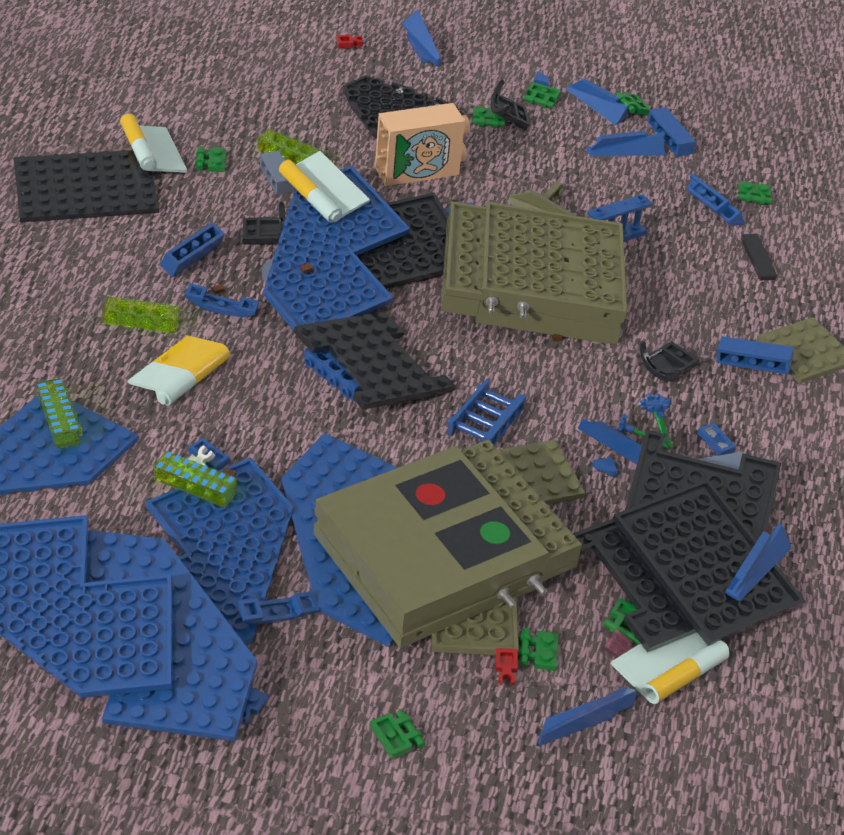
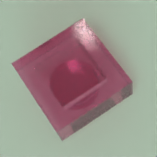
[603,629,633,658]

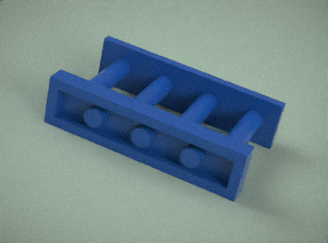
[587,194,653,242]
[447,379,526,445]

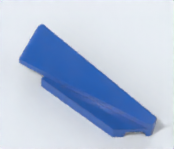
[403,10,440,67]
[566,78,628,125]
[586,131,665,156]
[687,173,746,225]
[578,419,642,465]
[725,523,791,601]
[538,687,637,746]

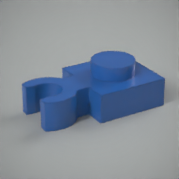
[243,687,268,725]

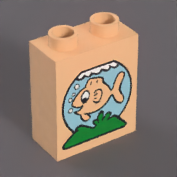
[375,103,470,186]

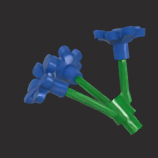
[617,393,674,450]

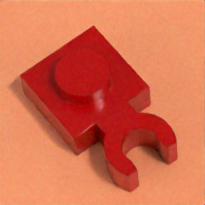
[336,35,363,48]
[495,648,518,686]

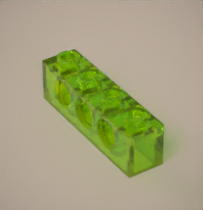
[257,129,323,164]
[102,296,180,333]

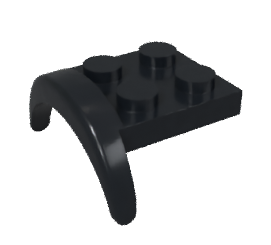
[490,79,530,129]
[243,201,286,244]
[640,340,699,381]

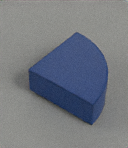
[534,72,549,86]
[592,458,618,476]

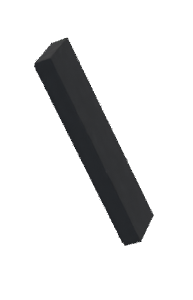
[741,234,777,281]

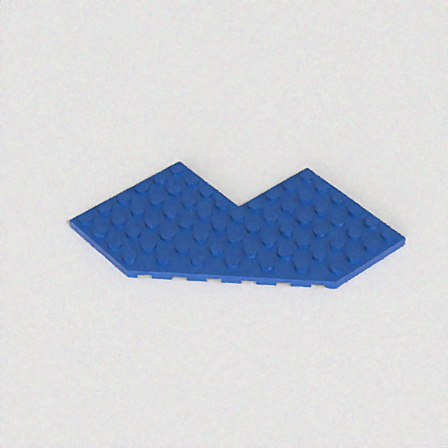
[263,166,410,331]
[0,388,139,495]
[281,433,398,647]
[145,457,293,645]
[0,515,173,698]
[86,530,258,742]

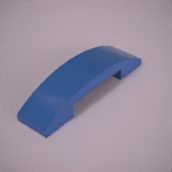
[184,283,260,317]
[237,591,320,624]

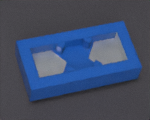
[697,423,736,456]

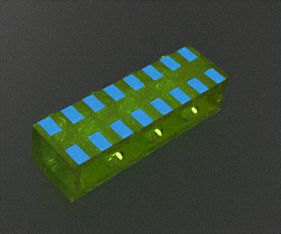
[37,378,83,449]
[154,451,237,508]

